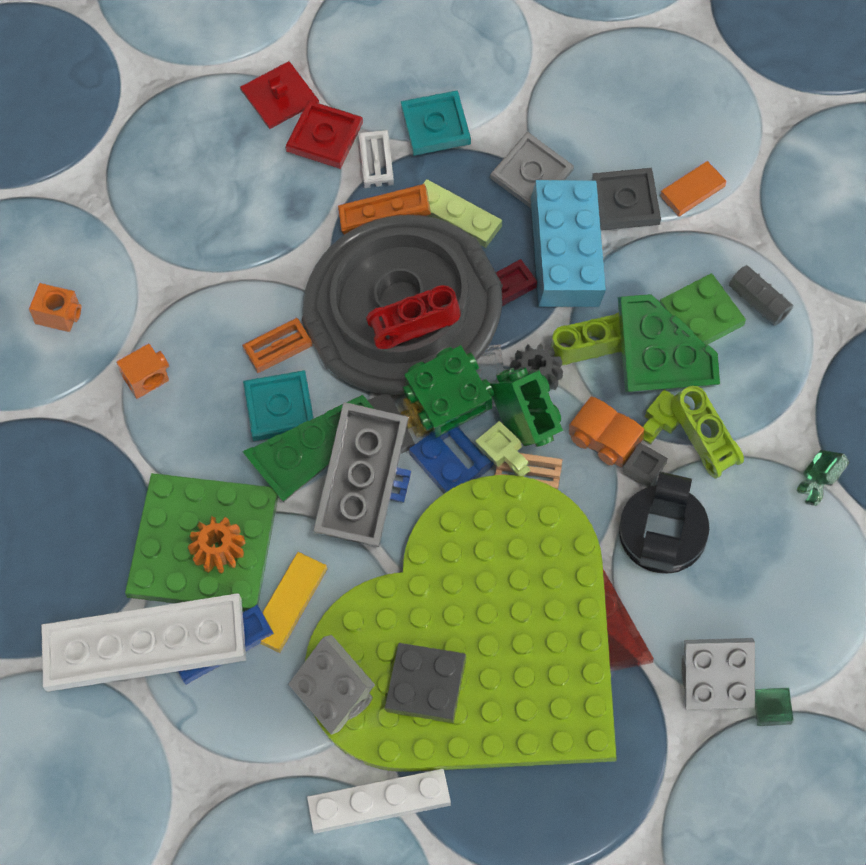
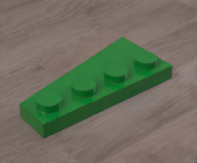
[242,395,374,502]

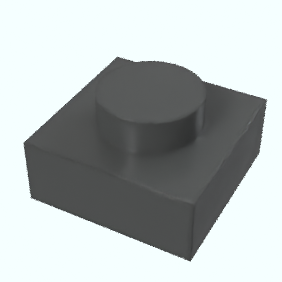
[623,443,668,487]

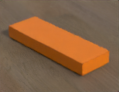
[338,184,431,235]

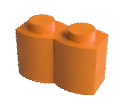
[569,396,645,467]

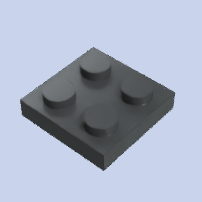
[592,168,661,230]
[385,643,467,723]

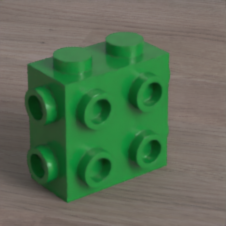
[402,345,495,438]
[490,367,563,447]

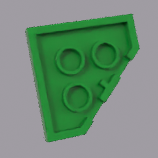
[617,294,720,392]

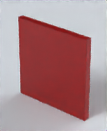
[240,61,319,129]

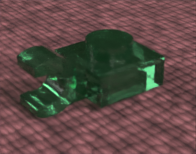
[797,450,850,506]

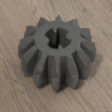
[510,343,563,390]

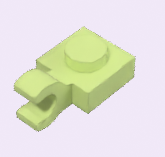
[475,421,531,476]

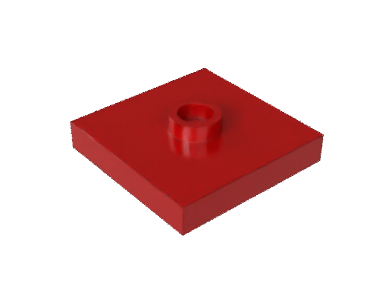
[286,100,363,169]

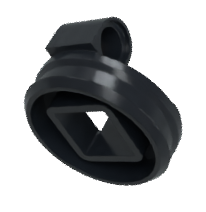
[619,472,710,574]

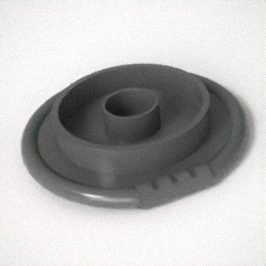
[302,215,503,395]

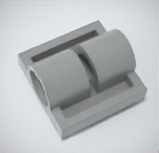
[288,635,375,734]
[682,638,755,710]

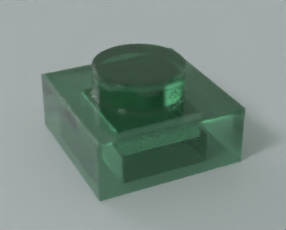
[755,687,794,726]

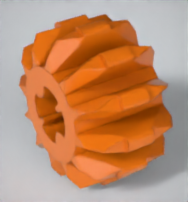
[188,516,245,574]

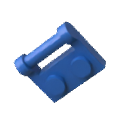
[409,426,494,493]

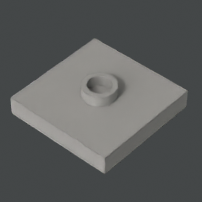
[490,132,574,208]

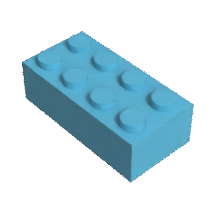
[531,180,606,307]

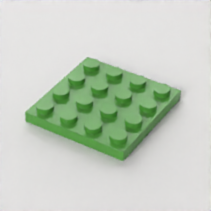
[125,473,278,612]

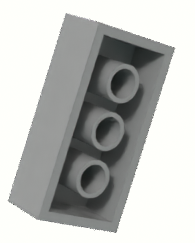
[314,402,408,547]

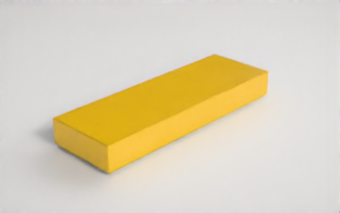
[260,552,328,653]

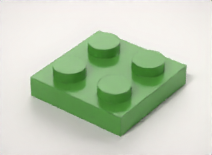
[660,273,746,345]

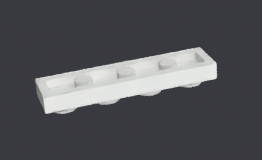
[307,769,451,834]

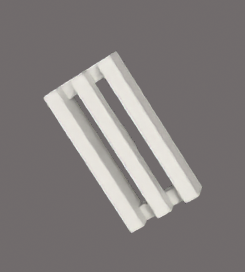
[359,130,394,188]

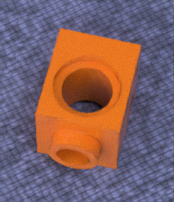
[29,283,81,332]
[116,343,170,399]

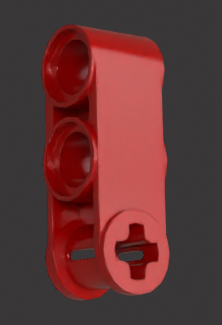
[366,285,461,349]

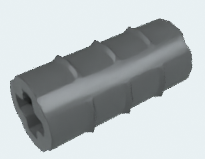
[729,265,794,326]

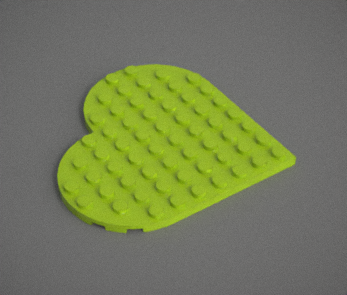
[305,475,617,772]

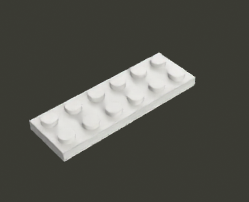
[42,593,246,692]

